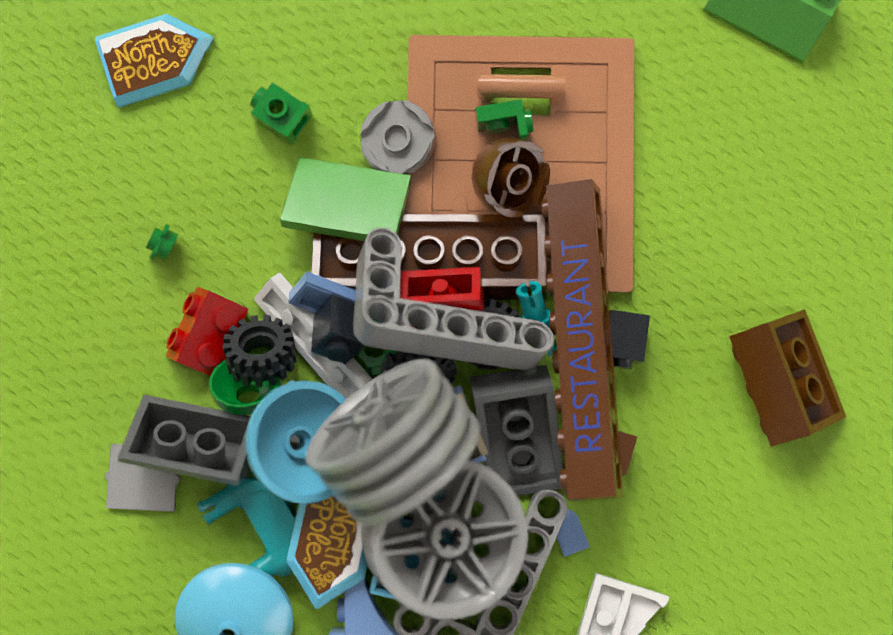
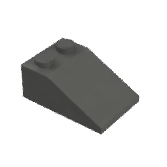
[470,365,563,496]

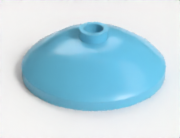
[246,381,346,503]
[175,563,294,635]

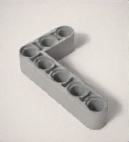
[353,227,554,370]
[394,489,567,635]

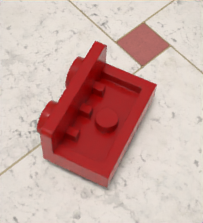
[166,287,249,376]

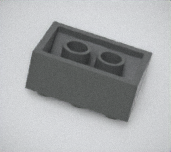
[118,395,251,486]

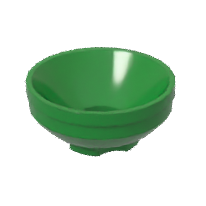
[209,353,281,415]

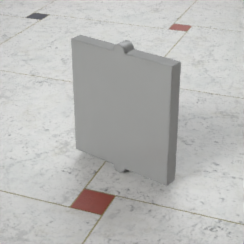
[105,444,181,512]

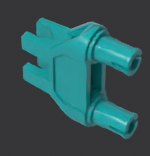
[197,477,297,577]

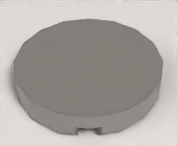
[360,100,436,175]

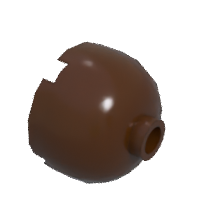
[471,138,550,217]

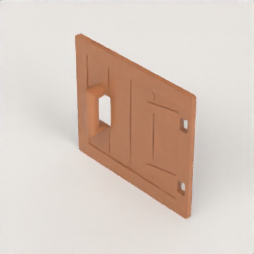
[405,35,634,293]

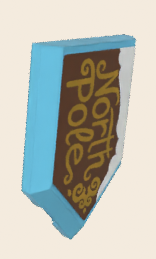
[95,14,214,108]
[286,495,368,610]

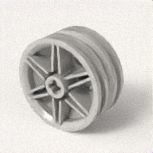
[306,359,480,525]
[361,460,527,619]

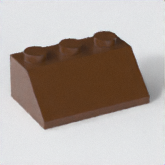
[729,309,846,446]

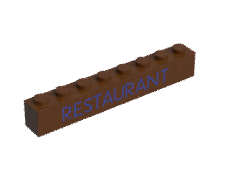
[542,179,624,501]

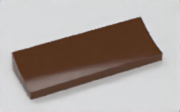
[312,214,546,300]

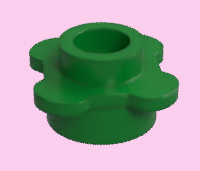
[145,224,178,261]

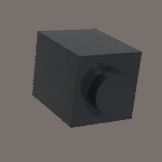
[311,294,364,365]
[610,310,650,369]

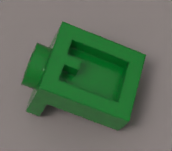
[475,99,534,141]

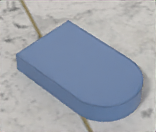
[554,509,590,557]

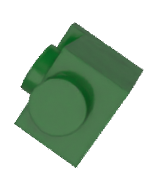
[250,82,313,145]

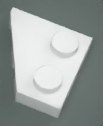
[577,572,669,635]

